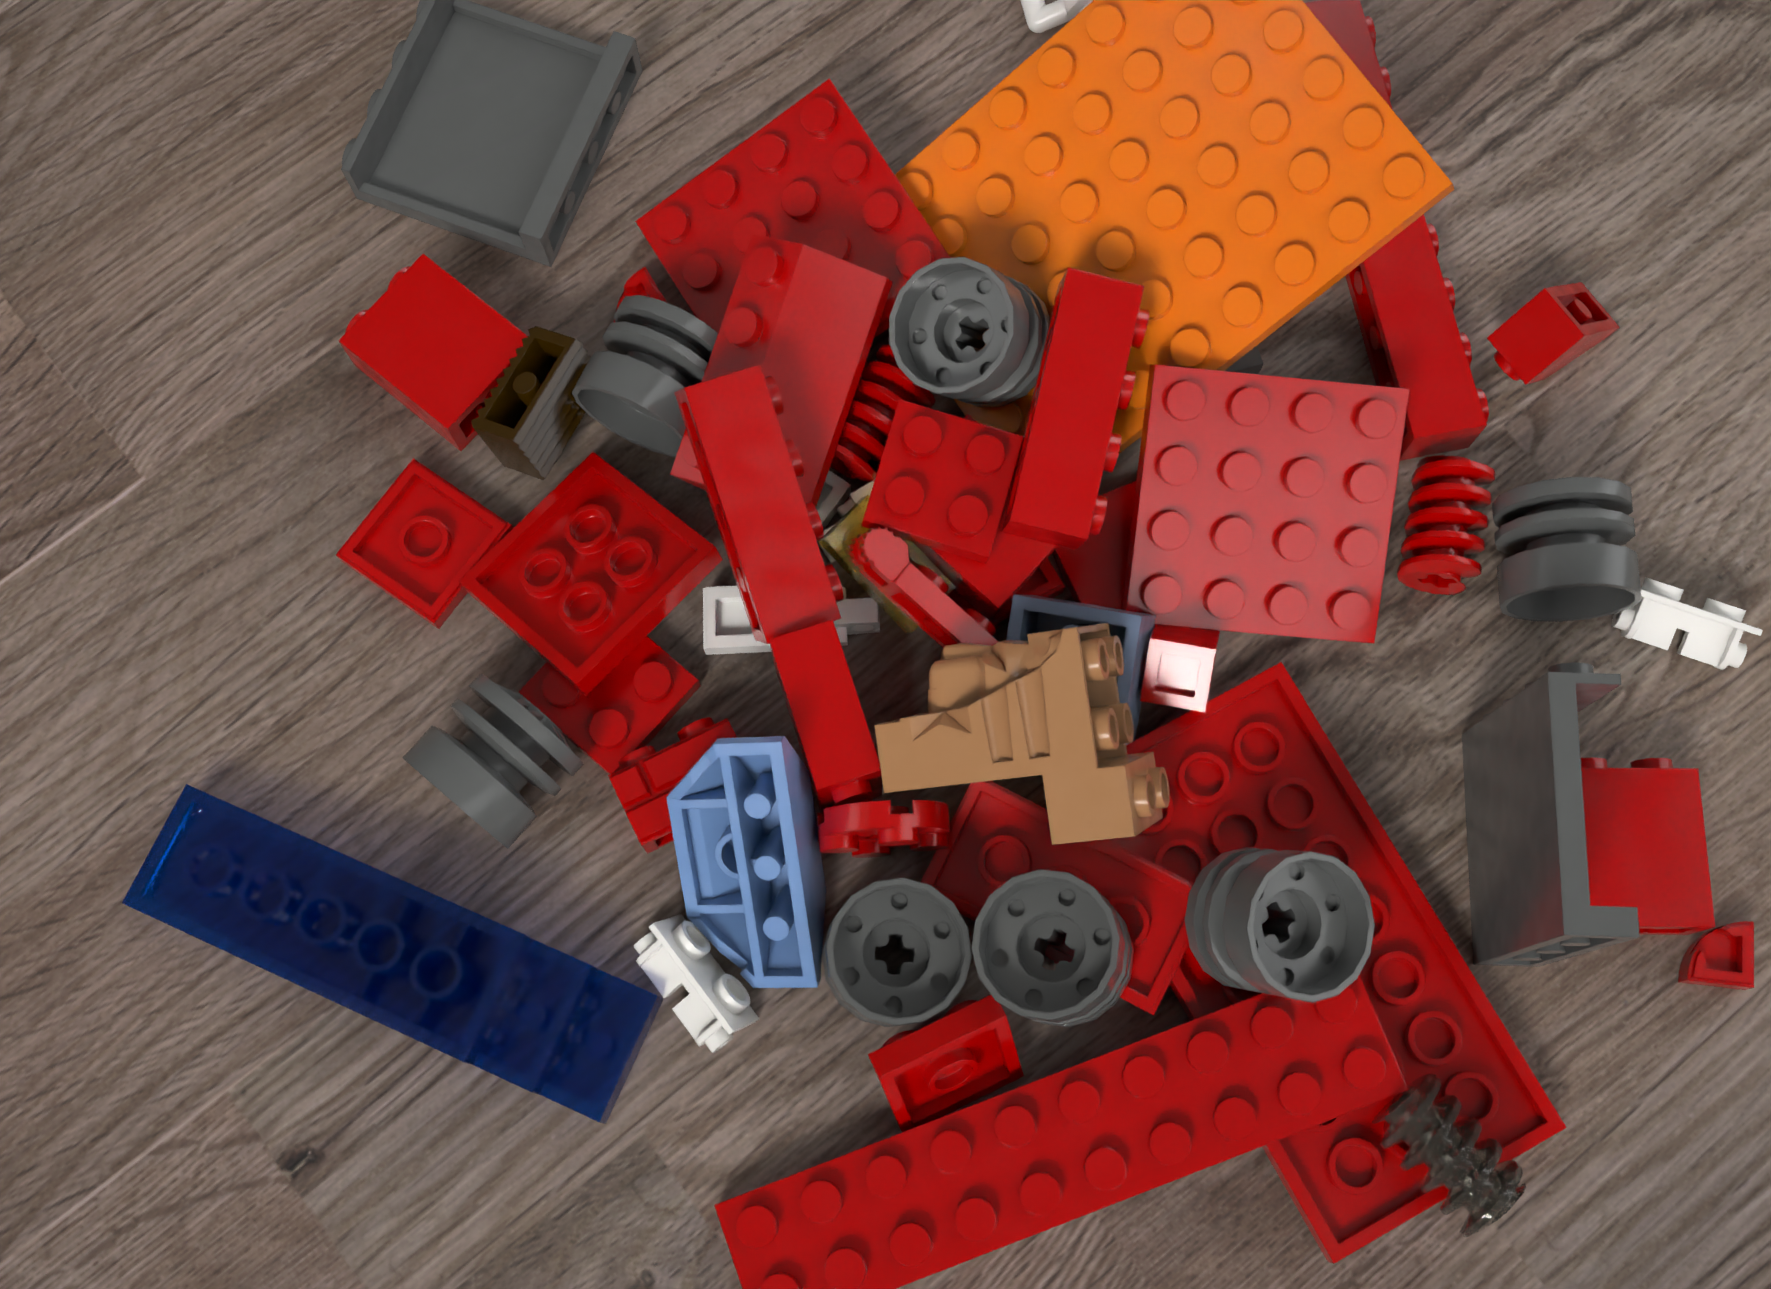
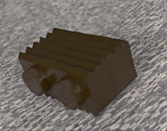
[471,326,591,480]

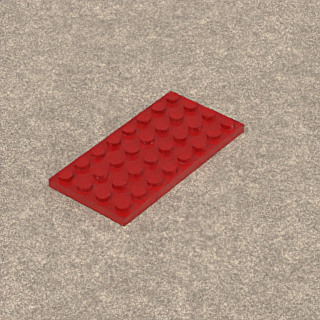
[1107,662,1567,1264]

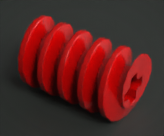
[830,345,936,483]
[1397,455,1496,595]

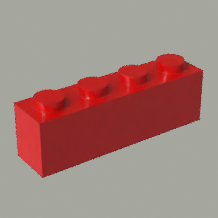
[1002,267,1149,550]
[674,364,844,644]

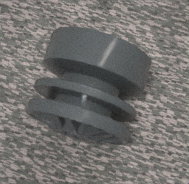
[889,257,1050,407]
[572,295,718,457]
[1492,477,1642,622]
[402,674,584,849]
[1185,847,1375,1003]
[971,869,1134,1027]
[822,878,972,1027]

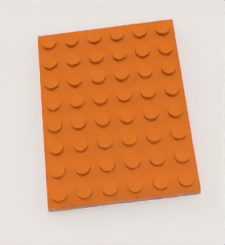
[895,0,1455,458]

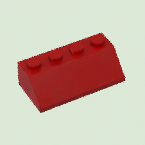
[670,234,893,507]

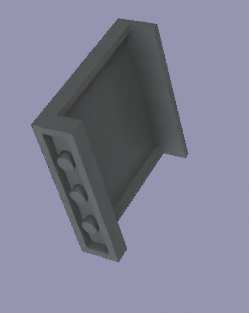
[341,0,643,267]
[1462,662,1640,967]

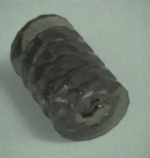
[1372,1073,1526,1238]

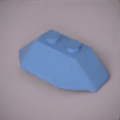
[666,736,826,988]

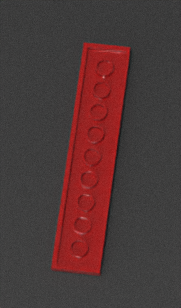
[714,975,1409,1289]

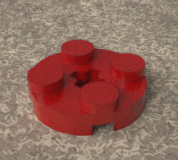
[817,800,950,858]

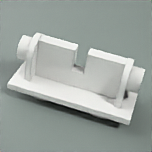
[1612,577,1763,670]
[634,914,759,1053]

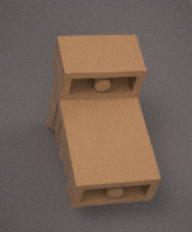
[874,623,1170,845]

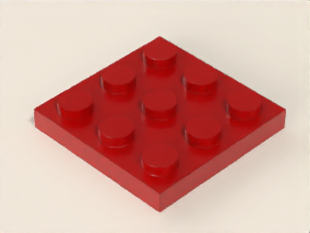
[459,452,723,696]

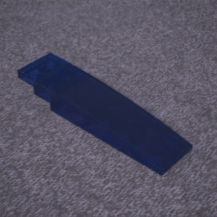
[122,784,663,1124]

